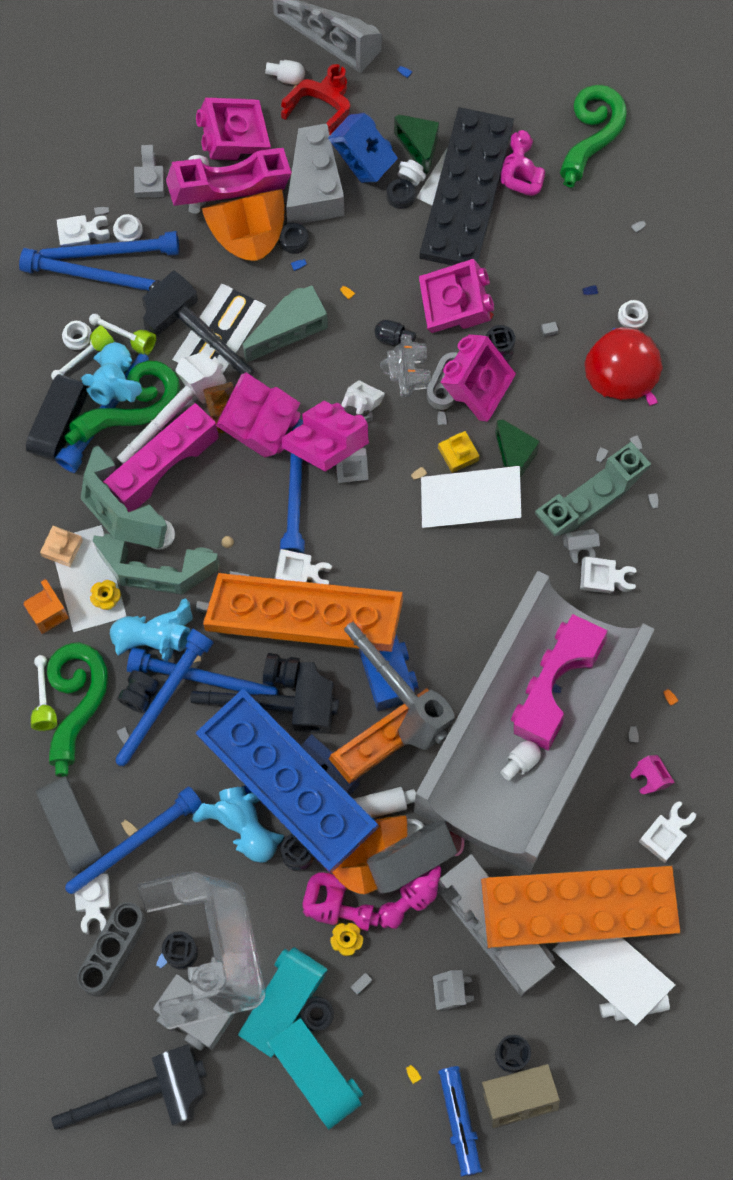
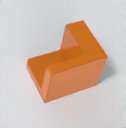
[23,579,69,634]

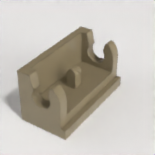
[482,1064,560,1128]

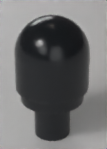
[374,320,416,346]

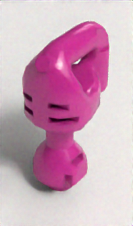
[501,130,545,196]
[378,865,441,929]
[303,872,380,931]

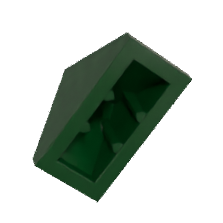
[394,114,439,175]
[495,419,540,478]

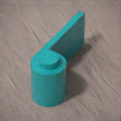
[238,947,328,1058]
[267,1018,364,1130]

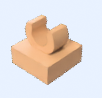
[40,526,83,567]

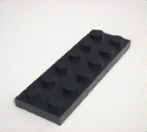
[419,107,514,266]

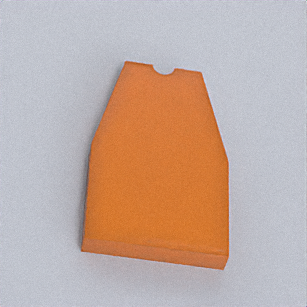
[663,689,679,706]

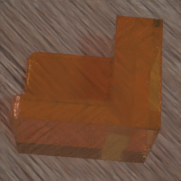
[203,382,234,431]

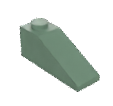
[243,285,328,362]

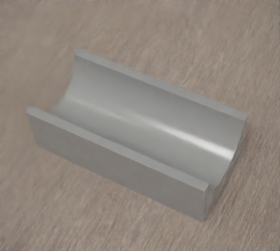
[414,571,655,873]

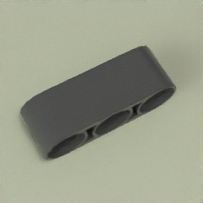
[35,776,103,875]
[367,821,457,894]
[77,902,146,997]

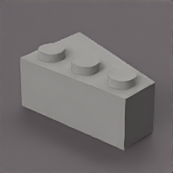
[286,123,344,224]

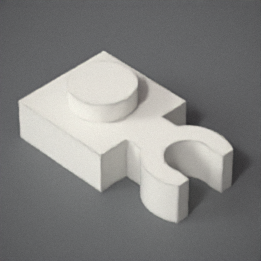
[56,215,110,247]
[341,380,385,414]
[274,549,332,584]
[580,557,636,594]
[639,801,696,863]
[75,874,111,935]

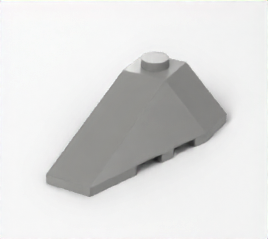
[273,0,382,73]

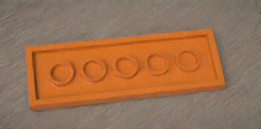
[203,573,403,652]
[481,866,680,948]

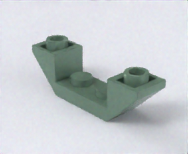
[535,442,651,536]
[81,446,167,549]
[93,534,220,595]

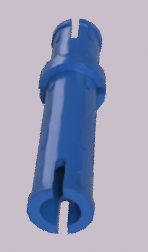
[438,1066,482,1177]

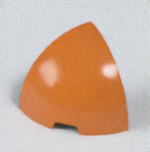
[202,189,284,261]
[332,815,407,894]

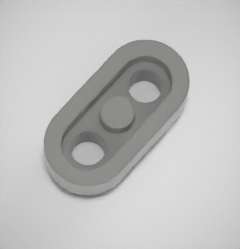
[427,352,458,410]

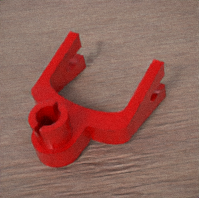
[281,64,350,135]

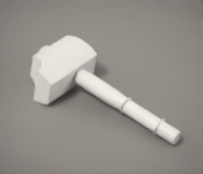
[116,352,226,464]

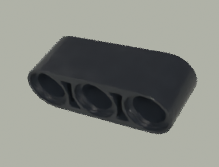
[26,374,88,461]

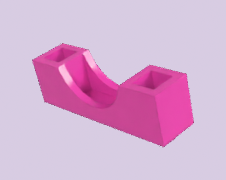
[166,148,291,206]
[103,403,219,513]
[511,614,608,751]

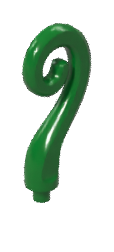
[560,85,627,188]
[65,361,180,445]
[47,642,108,777]

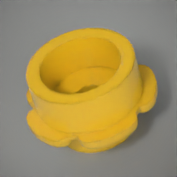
[90,580,121,610]
[330,923,363,956]

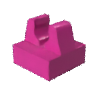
[630,755,675,794]

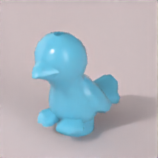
[81,342,142,405]
[110,598,193,662]
[192,787,285,863]

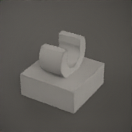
[336,448,368,483]
[563,529,600,563]
[433,970,474,1010]

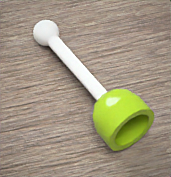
[89,314,156,355]
[51,325,115,380]
[31,655,57,731]

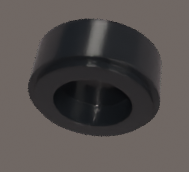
[387,179,416,209]
[279,223,309,254]

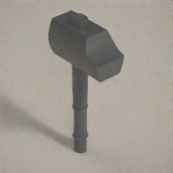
[344,622,455,750]

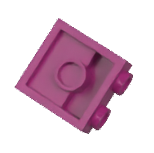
[196,98,271,160]
[419,259,494,333]
[440,334,516,422]
[216,372,301,458]
[281,401,369,472]

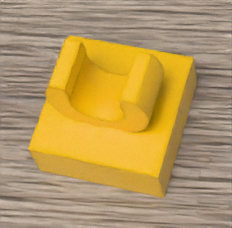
[438,431,480,473]

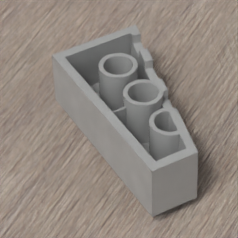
[437,854,555,997]

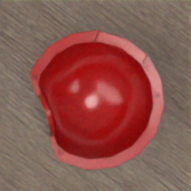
[584,327,663,400]

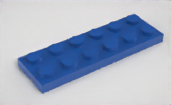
[196,689,379,874]

